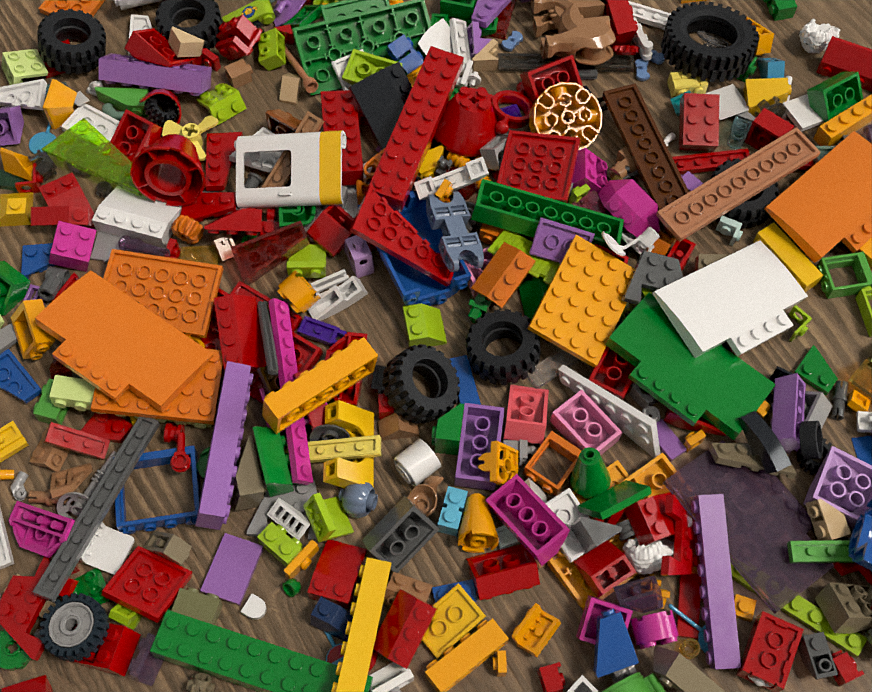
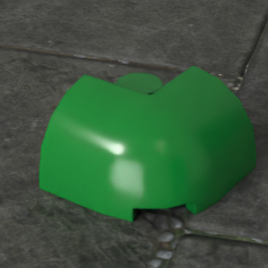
[279,205,316,230]

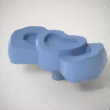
[501,31,523,52]
[650,50,665,65]
[634,58,650,82]

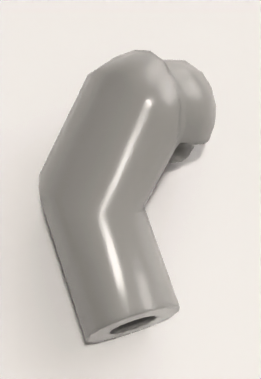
[10,471,29,501]

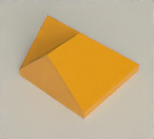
[43,79,77,130]

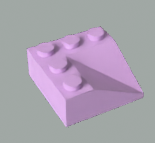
[803,446,872,529]

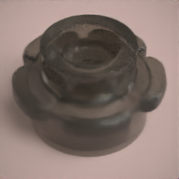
[96,181,114,198]

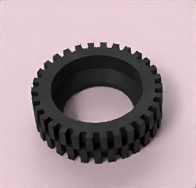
[661,1,759,82]

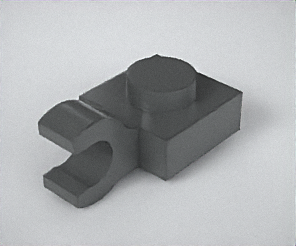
[435,155,453,177]

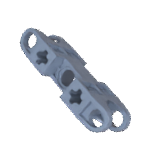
[426,191,484,272]

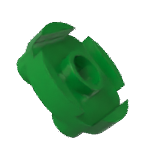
[0,629,32,671]

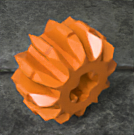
[171,215,204,244]

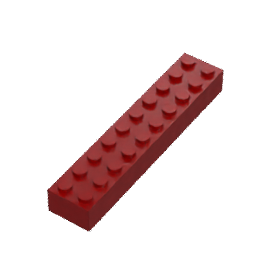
[368,46,464,212]

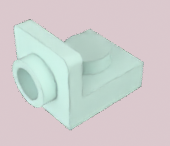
[716,215,743,246]

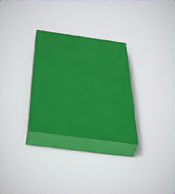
[577,480,652,520]

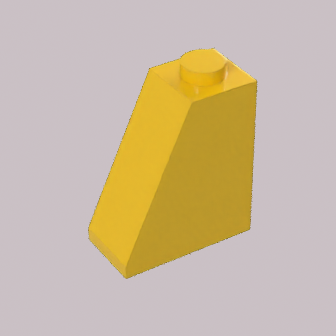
[743,78,792,116]

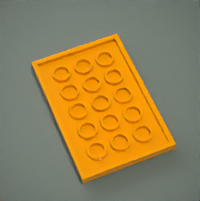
[527,235,634,368]

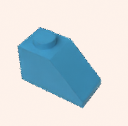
[757,58,785,79]

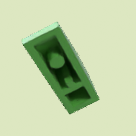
[95,87,149,117]

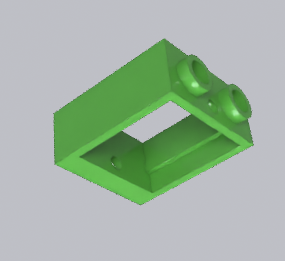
[816,252,872,299]

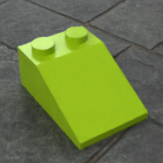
[342,49,403,85]

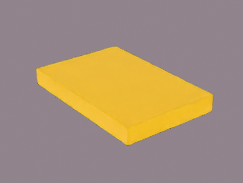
[422,583,486,659]

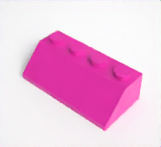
[486,474,570,566]

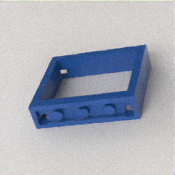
[113,445,201,535]

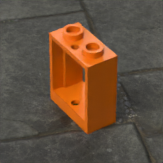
[523,431,582,496]

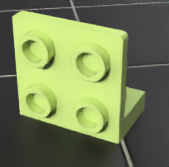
[1,49,48,85]

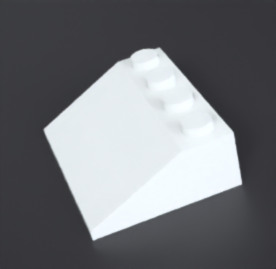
[92,186,182,250]

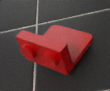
[215,28,263,61]

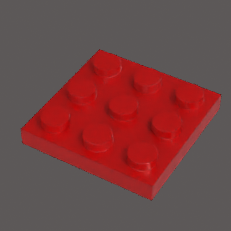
[102,546,192,623]

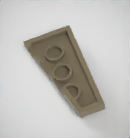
[708,443,797,479]

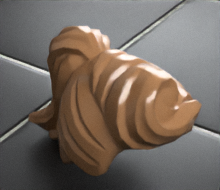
[408,476,444,516]

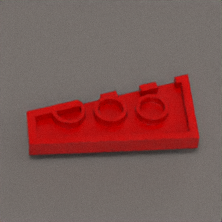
[205,132,243,191]

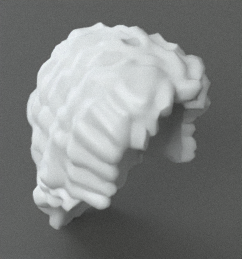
[799,19,840,54]
[622,538,674,575]

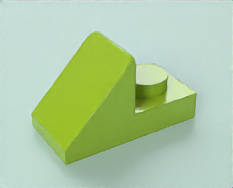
[109,604,142,629]

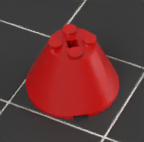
[434,87,498,157]

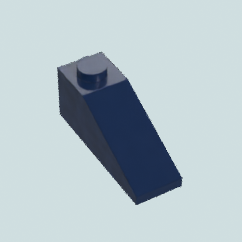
[310,597,377,642]

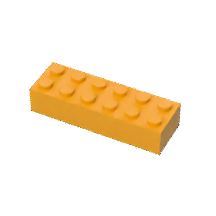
[262,337,378,434]

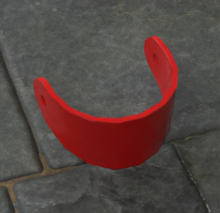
[139,89,182,124]

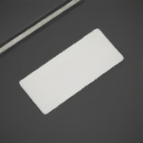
[74,91,90,107]

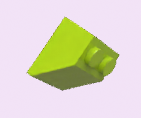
[403,303,447,347]

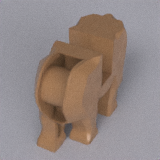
[530,0,616,65]

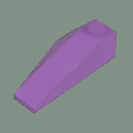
[0,105,24,146]

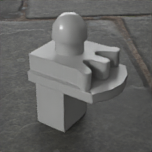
[503,439,538,467]

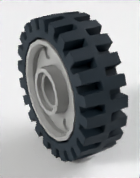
[39,593,109,662]

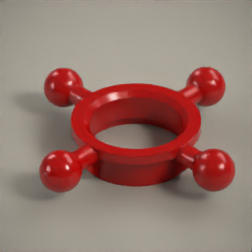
[476,82,533,135]

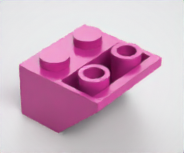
[572,148,608,194]

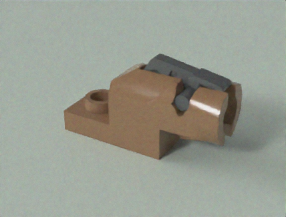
[609,146,639,180]

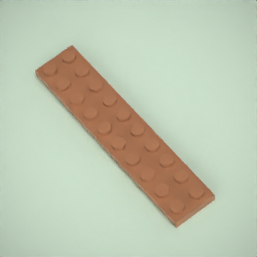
[656,127,821,242]

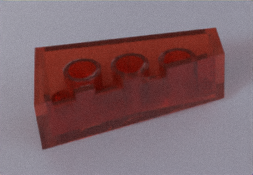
[231,221,310,286]

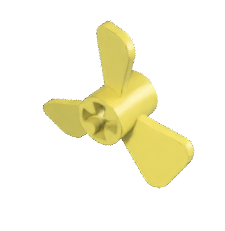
[162,116,218,161]

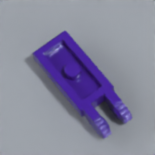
[297,316,347,346]

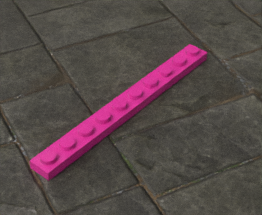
[269,298,313,485]

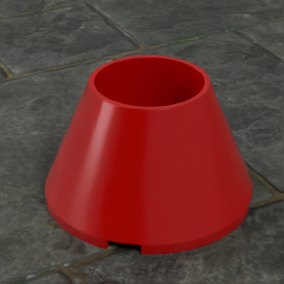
[130,134,205,206]

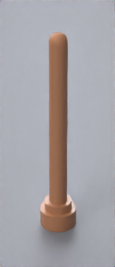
[285,45,319,93]

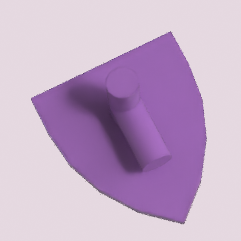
[274,0,306,27]

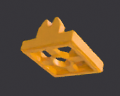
[478,441,519,486]

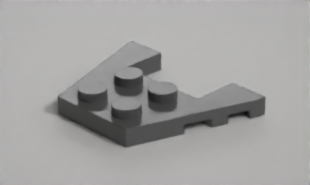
[622,250,683,305]

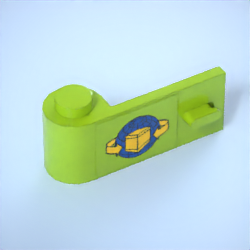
[222,0,275,25]

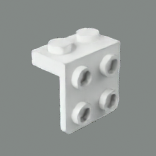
[79,522,135,575]

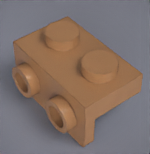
[29,427,70,472]
[383,572,433,606]

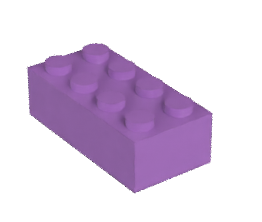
[454,403,504,491]

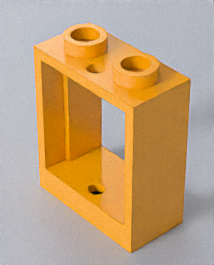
[10,299,55,360]

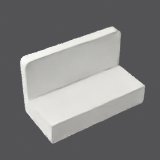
[369,662,414,692]

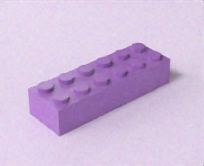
[98,53,212,96]

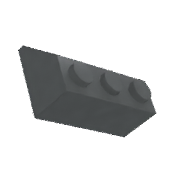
[362,496,440,573]

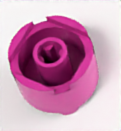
[630,610,679,649]

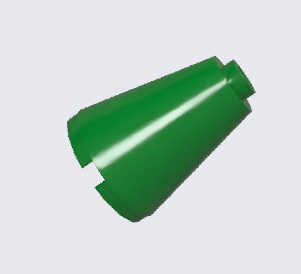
[570,447,611,499]

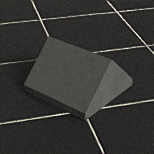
[570,516,622,553]

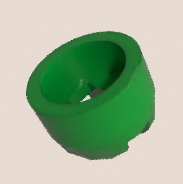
[282,578,301,597]

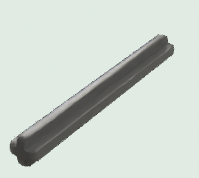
[257,301,279,375]

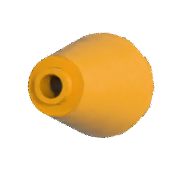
[457,493,499,553]

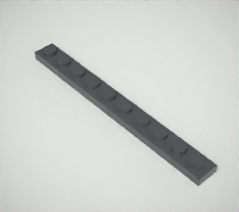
[33,417,160,603]

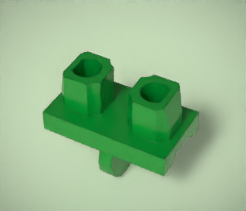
[468,294,491,323]

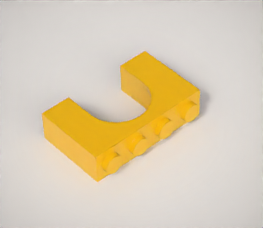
[323,400,374,488]

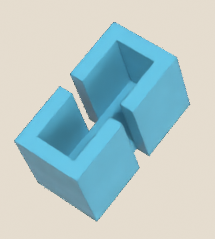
[438,486,468,537]

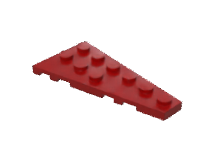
[350,185,454,287]

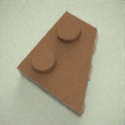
[50,463,93,498]

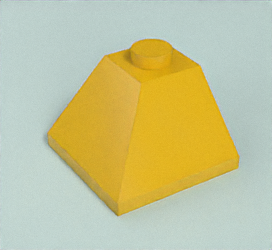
[0,192,34,227]

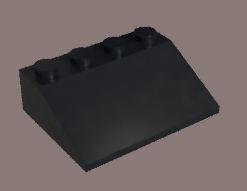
[349,62,412,150]

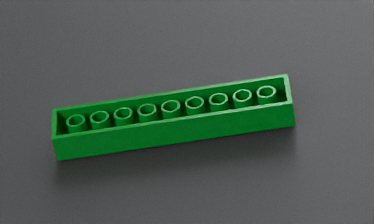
[150,610,373,692]

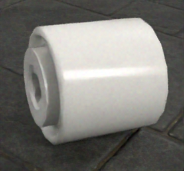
[394,439,441,486]

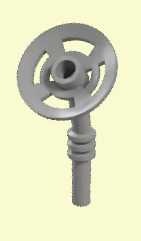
[57,451,117,521]

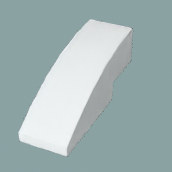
[308,276,368,321]

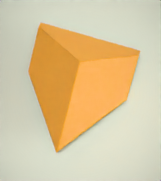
[0,147,36,181]

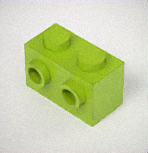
[258,28,286,71]
[257,522,303,567]

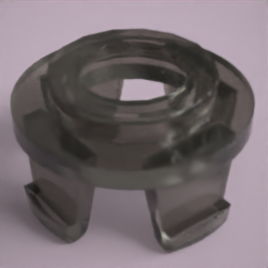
[754,96,786,118]
[28,149,58,181]

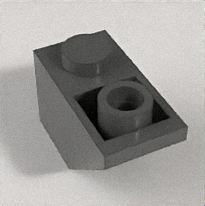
[798,632,838,680]

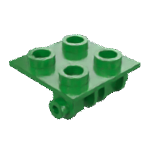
[73,568,110,605]

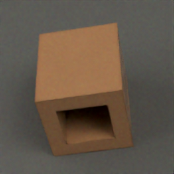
[224,58,253,89]

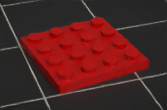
[497,130,580,203]

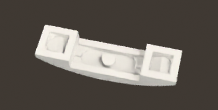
[414,157,489,200]

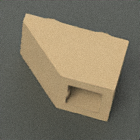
[805,499,851,541]

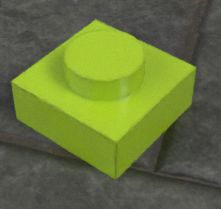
[568,184,590,205]

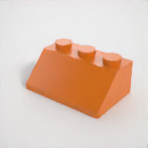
[471,242,536,310]

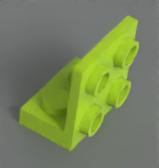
[303,493,354,542]

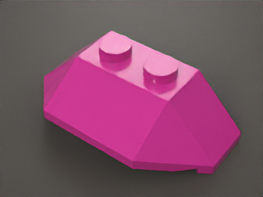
[598,179,660,237]
[8,501,75,558]

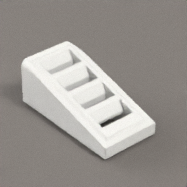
[267,498,310,540]

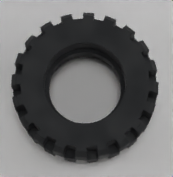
[155,0,222,50]
[37,9,106,75]
[710,158,779,229]
[466,309,541,385]
[382,344,460,424]

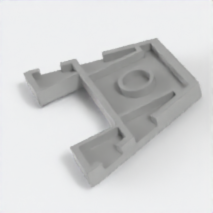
[246,480,327,542]

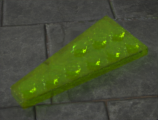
[42,118,143,196]

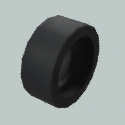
[799,421,823,459]

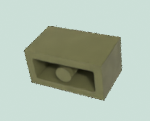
[171,587,223,625]

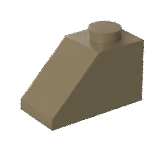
[144,531,192,565]

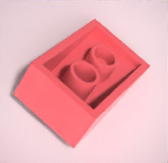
[503,384,549,444]

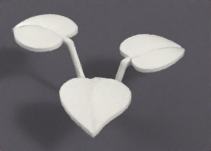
[601,227,660,256]

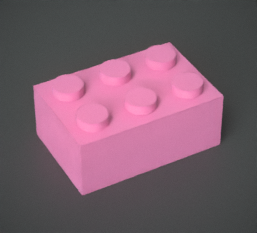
[550,390,622,455]

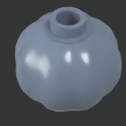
[339,482,378,518]

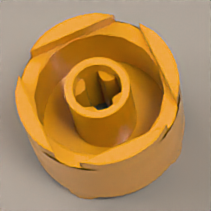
[277,270,321,313]

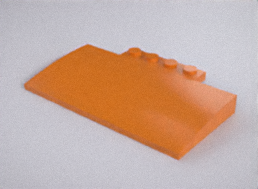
[764,131,872,263]
[35,270,214,413]

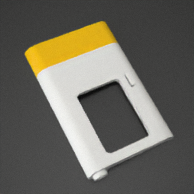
[234,130,346,208]

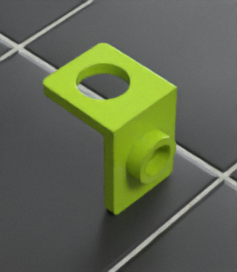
[789,305,812,342]

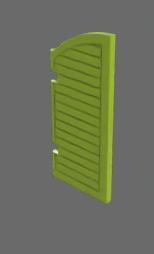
[487,229,560,285]

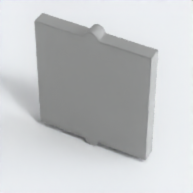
[90,231,127,263]

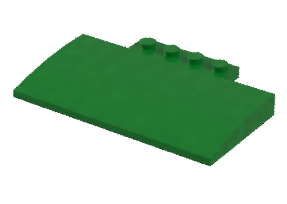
[292,0,431,96]
[605,293,776,440]

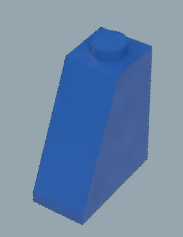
[593,608,639,678]

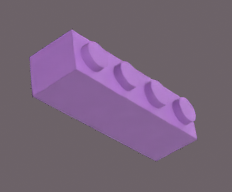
[771,373,806,452]

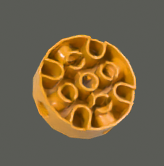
[529,82,602,150]

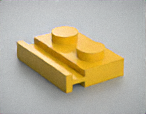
[0,421,29,463]

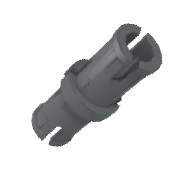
[831,380,849,420]

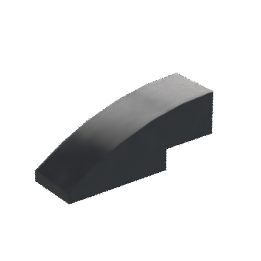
[738,411,792,474]

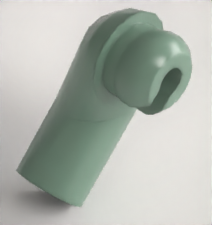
[102,103,125,120]

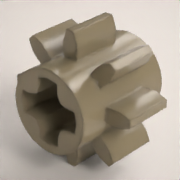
[186,673,215,692]

